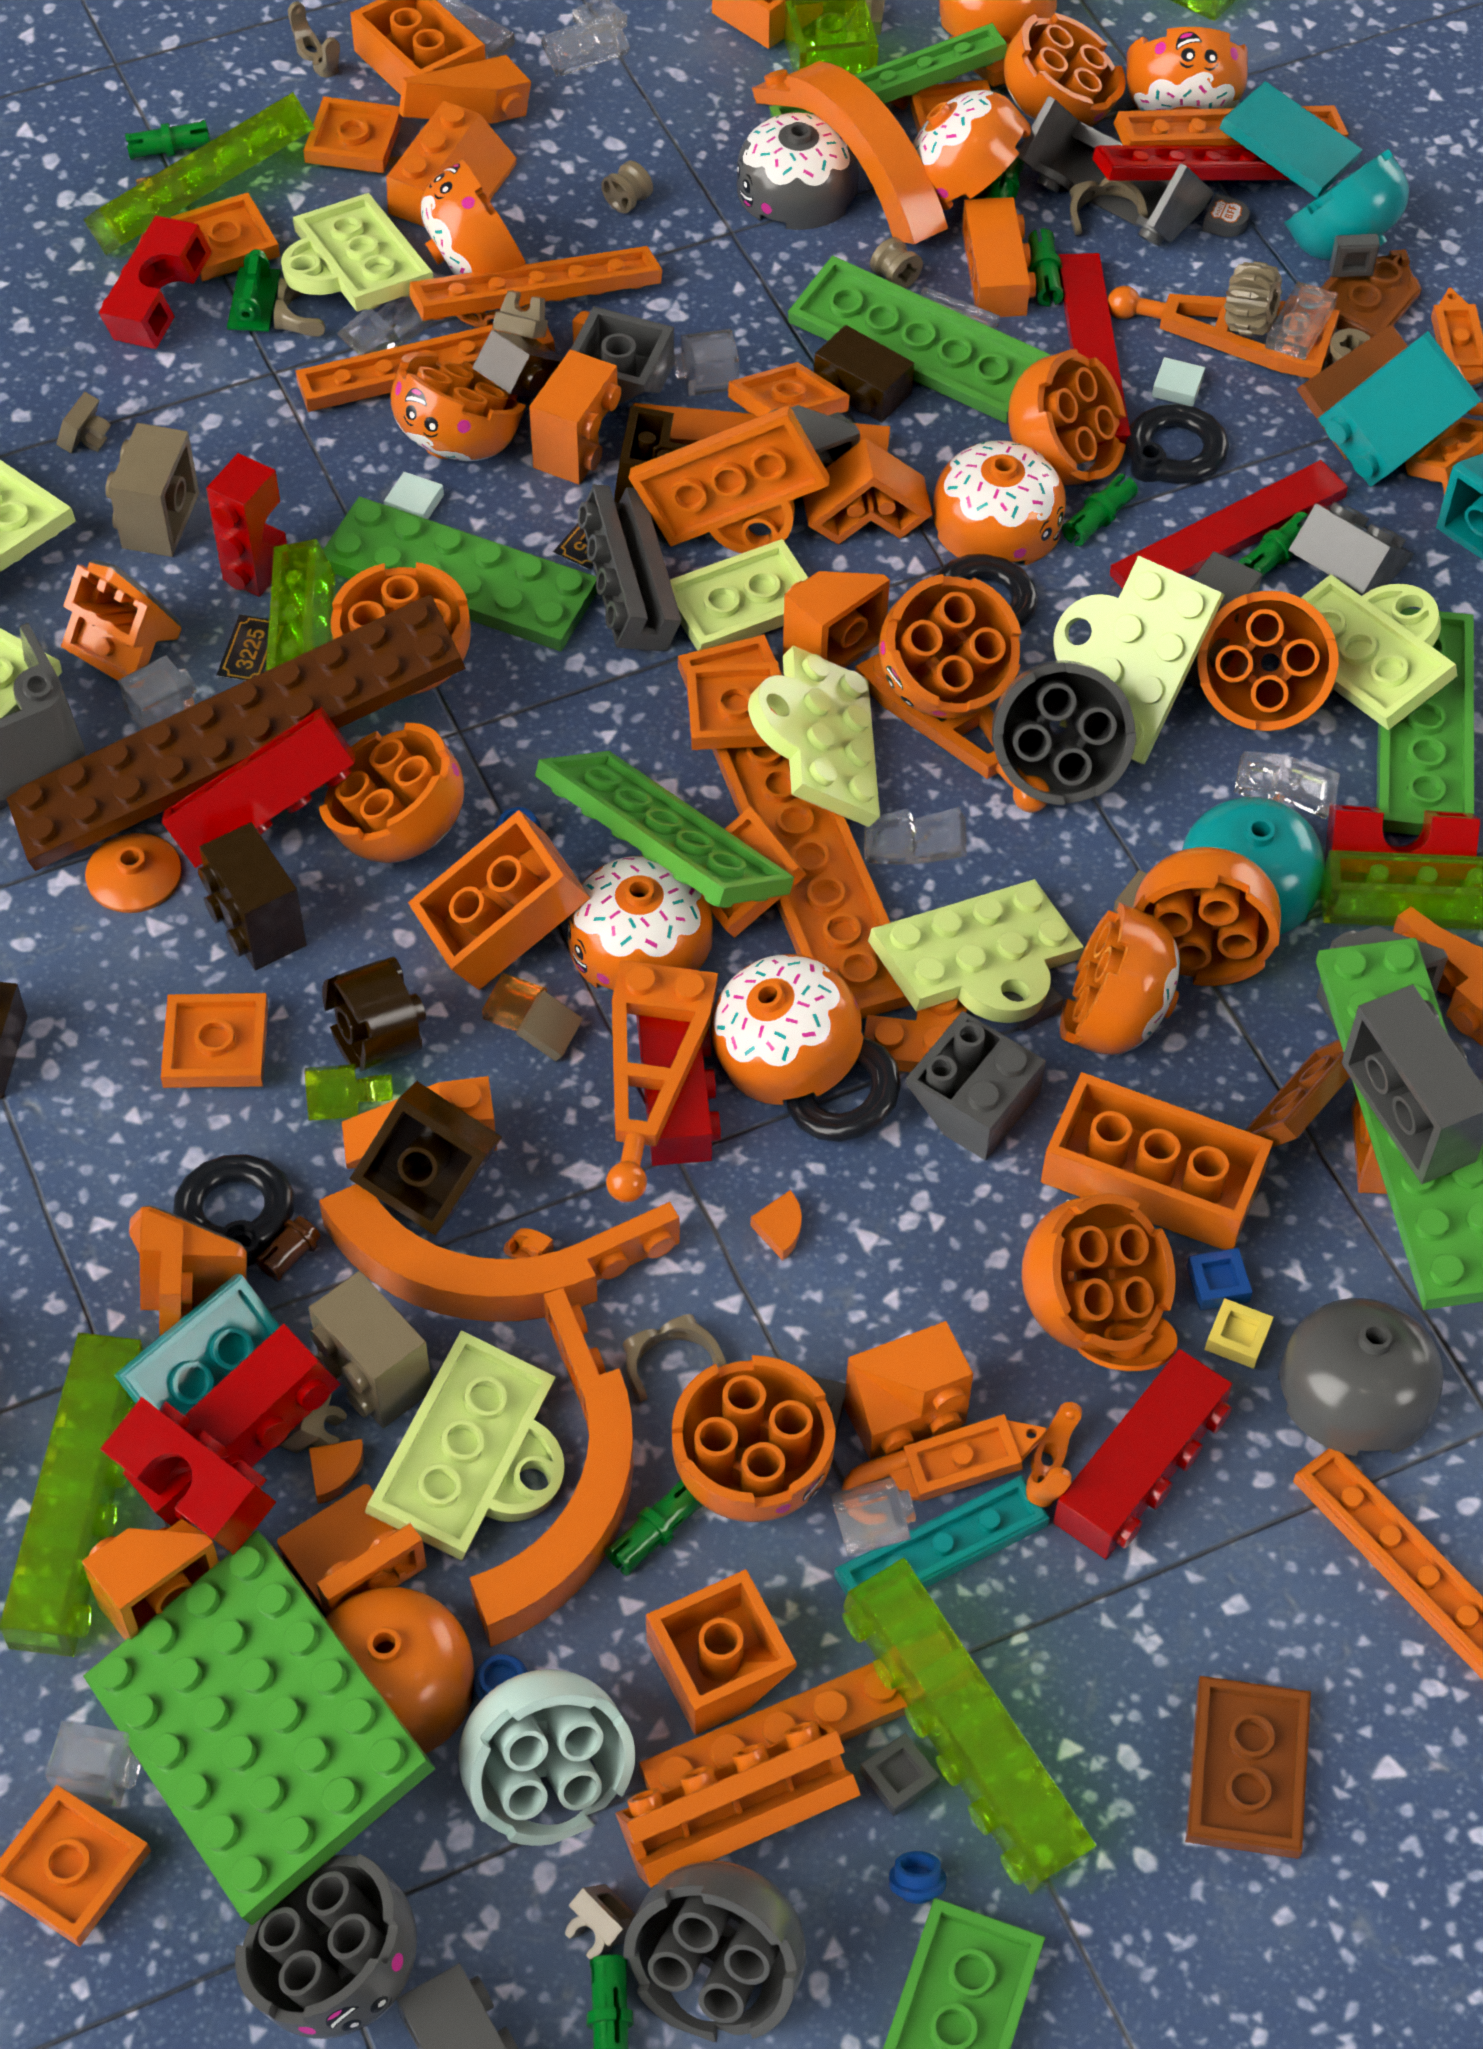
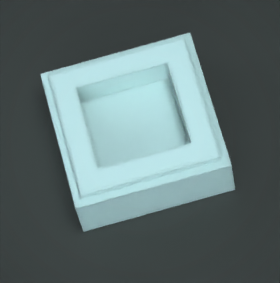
[1152,357,1205,406]
[384,472,444,519]

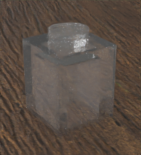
[674,329,739,396]
[118,655,197,730]
[830,1477,917,1557]
[45,1721,140,1807]

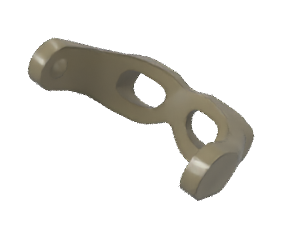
[288,1,340,78]
[1070,178,1148,236]
[274,279,325,337]
[622,1314,726,1403]

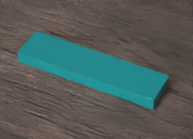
[834,1475,1050,1620]

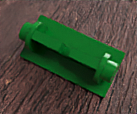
[227,249,281,332]

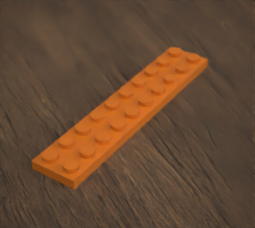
[678,634,911,1019]

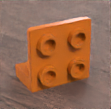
[277,1484,427,1616]

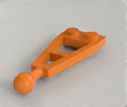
[1108,286,1340,379]
[855,653,1050,813]
[606,960,718,1202]

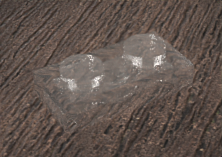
[541,12,630,77]
[1265,281,1338,360]

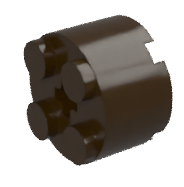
[322,956,426,1072]

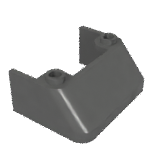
[1017,96,1214,246]
[0,623,86,810]

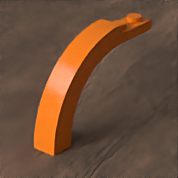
[752,61,948,244]
[319,1184,680,1322]
[469,1288,634,1648]

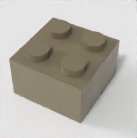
[106,423,199,557]
[308,1270,432,1428]

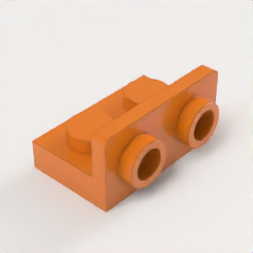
[1405,417,1483,495]

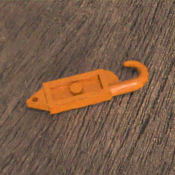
[1431,288,1483,416]
[841,1414,1046,1524]

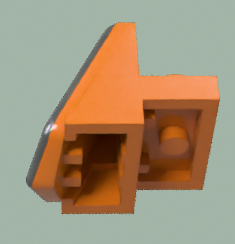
[61,560,182,688]
[129,1205,247,1337]

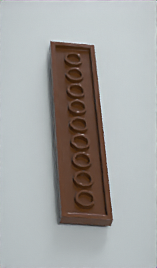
[6,594,466,871]

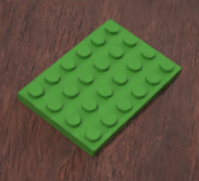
[83,1530,436,1925]

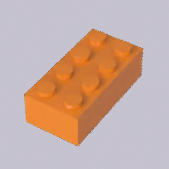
[1041,1072,1274,1250]

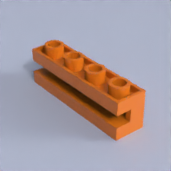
[615,1720,861,1888]

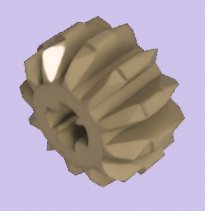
[1224,261,1283,336]

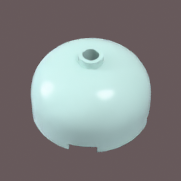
[458,1669,635,1846]

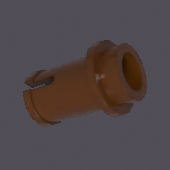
[254,1216,321,1282]

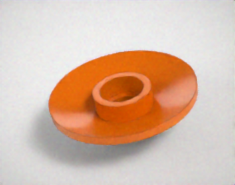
[85,833,182,913]
[1076,1317,1178,1371]

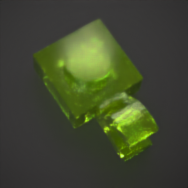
[304,1064,393,1121]

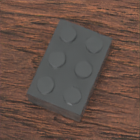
[1341,984,1483,1184]

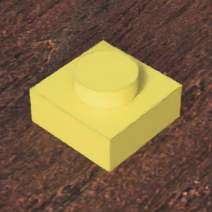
[1205,1298,1274,1369]

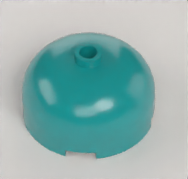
[1283,148,1409,261]
[1182,797,1325,934]

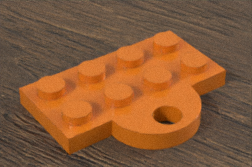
[628,405,830,553]

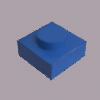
[1186,1248,1253,1310]

